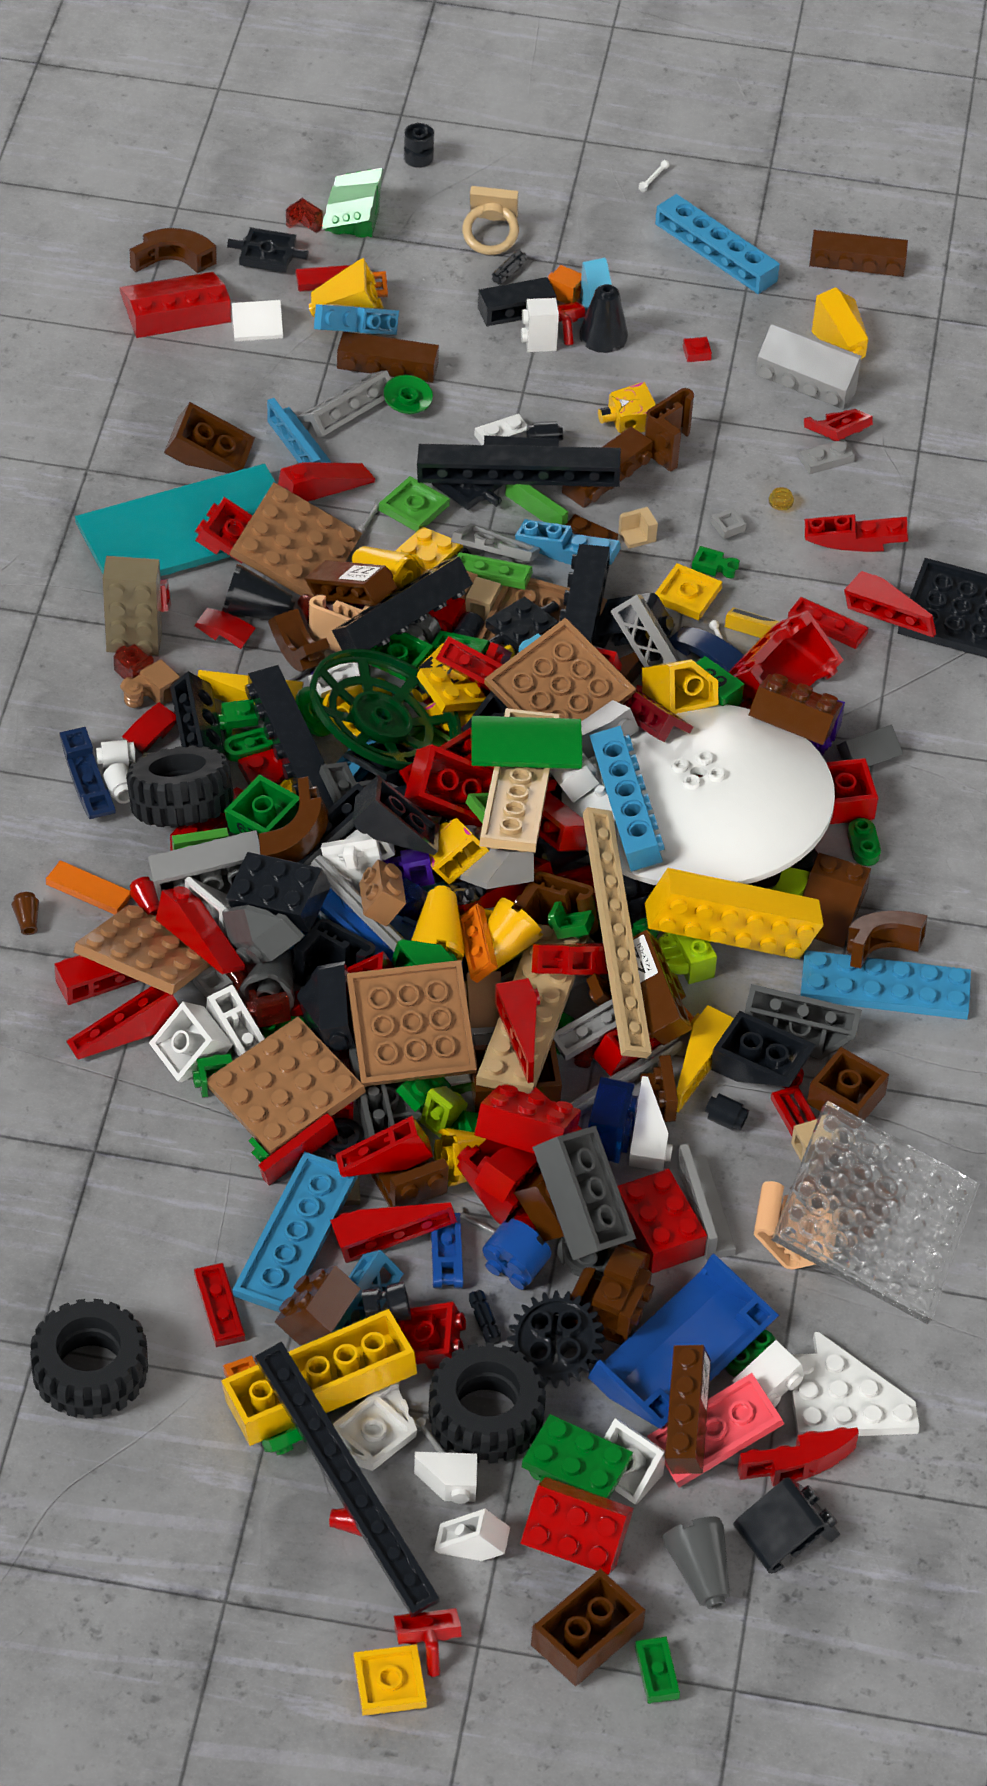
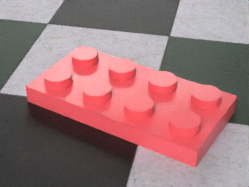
[647,1373,784,1488]

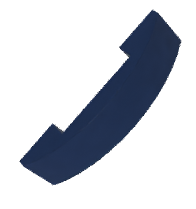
[669,626,744,672]
[59,727,116,819]

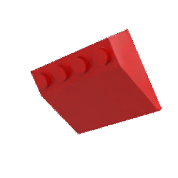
[120,272,231,338]

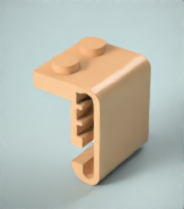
[309,595,372,652]
[754,1181,839,1270]

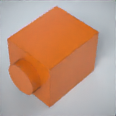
[548,265,582,304]

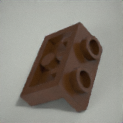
[640,1055,678,1122]

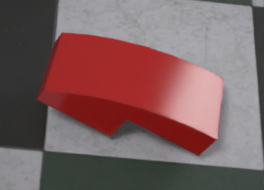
[194,608,256,649]
[122,702,177,755]

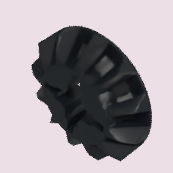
[447,880,487,905]
[321,1118,365,1157]

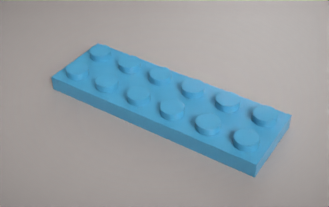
[800,950,971,1020]
[232,1152,358,1313]

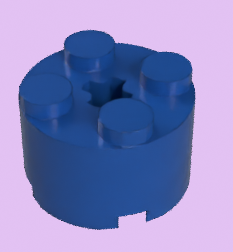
[482,1219,552,1290]

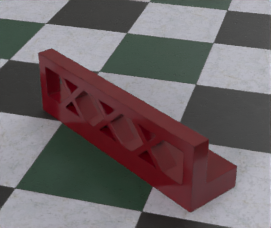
[623,690,694,743]

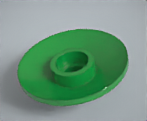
[383,375,433,414]
[295,686,330,737]

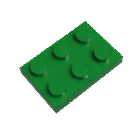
[522,1414,633,1499]

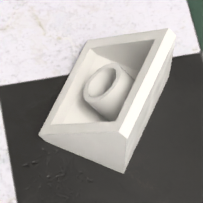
[231,300,283,341]
[603,1418,665,1505]

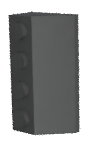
[533,1126,636,1261]

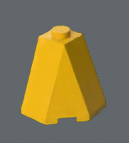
[309,258,384,317]
[811,287,868,359]
[642,659,718,714]

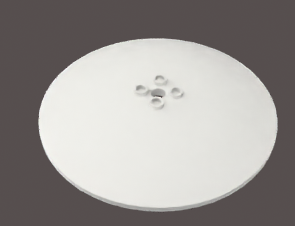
[561,703,835,885]

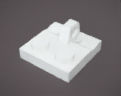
[321,835,383,893]

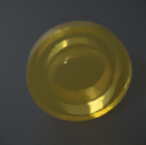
[769,487,794,510]

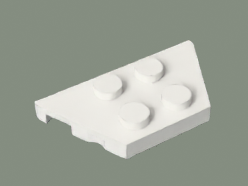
[333,1382,417,1471]

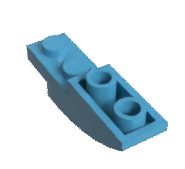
[314,304,399,335]
[515,519,621,565]

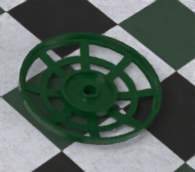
[310,649,461,770]

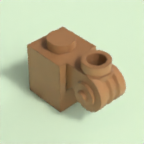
[120,659,180,708]

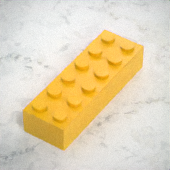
[645,868,824,959]
[221,1309,418,1446]

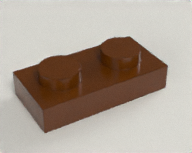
[565,514,618,540]

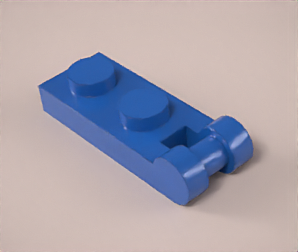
[431,1213,463,1288]

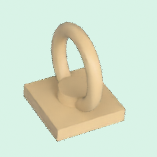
[462,186,519,255]

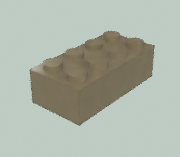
[103,556,162,656]

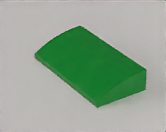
[471,716,582,769]

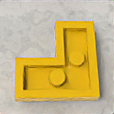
[416,667,486,713]

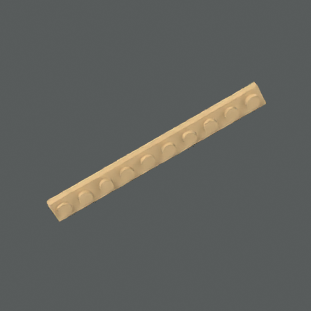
[583,807,652,1059]

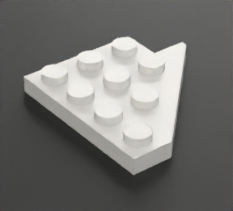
[791,1332,920,1436]

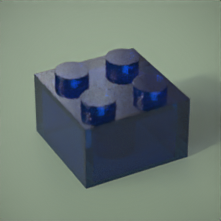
[588,1077,638,1163]

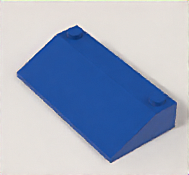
[588,1253,779,1429]

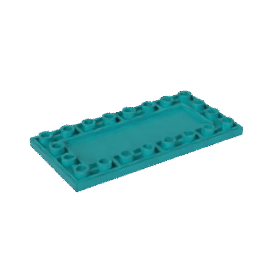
[75,463,277,576]

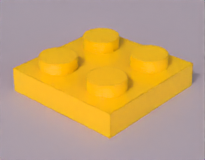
[395,526,463,574]
[655,563,722,621]
[353,1644,427,1716]

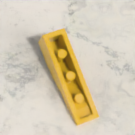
[198,670,304,705]
[676,1005,734,1113]

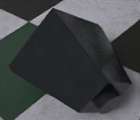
[297,961,356,1052]

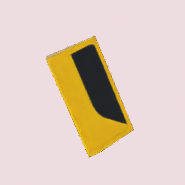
[725,607,780,638]

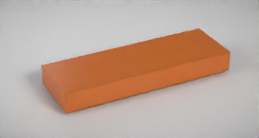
[46,860,132,915]
[460,904,498,983]

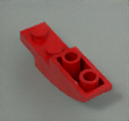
[805,514,908,552]
[531,943,608,975]
[737,1427,859,1487]

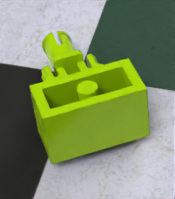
[658,932,717,985]

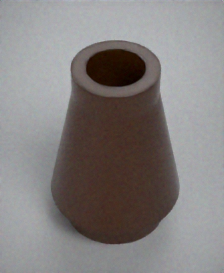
[11,892,39,935]

